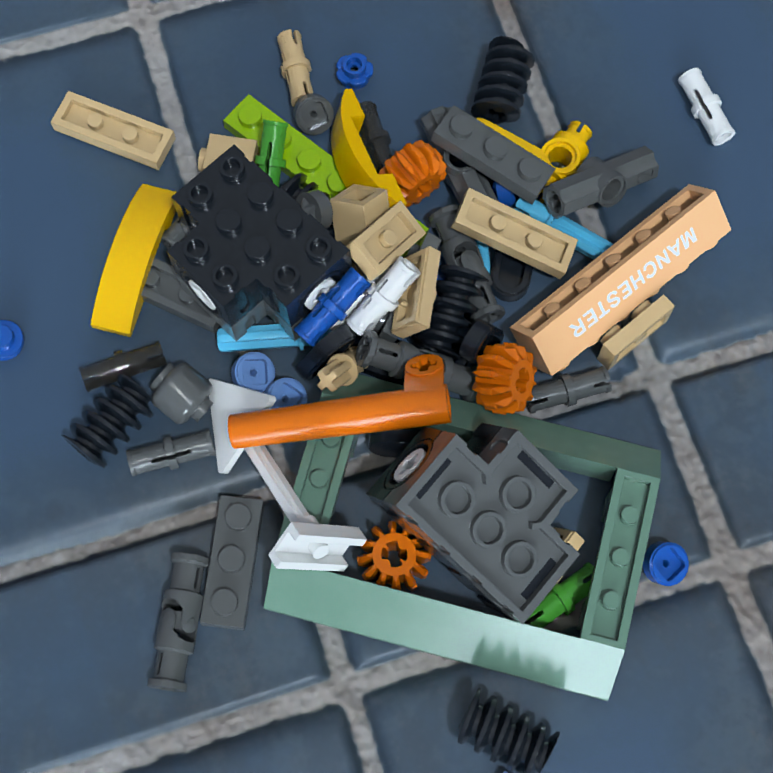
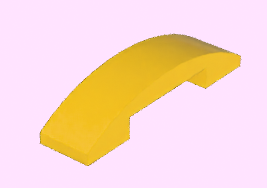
[331,88,407,208]
[90,184,176,337]

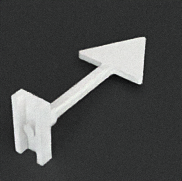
[209,378,367,572]

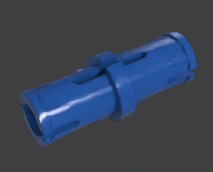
[294,266,371,347]

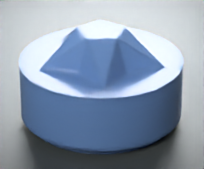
[231,352,275,392]
[264,378,307,409]

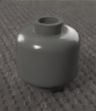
[149,362,213,424]

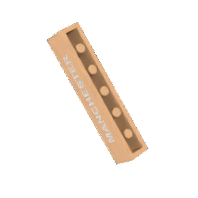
[509,184,731,376]

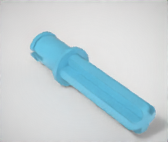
[514,197,613,260]
[217,324,332,352]

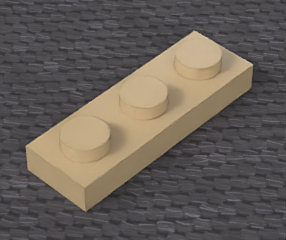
[51,91,176,170]
[451,188,578,279]

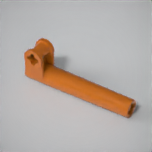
[228,354,452,449]

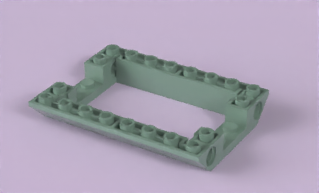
[264,374,661,701]

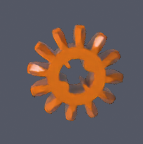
[378,140,447,208]
[472,342,537,415]
[357,521,431,592]

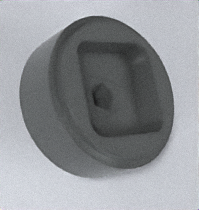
[293,93,334,135]
[296,190,333,229]

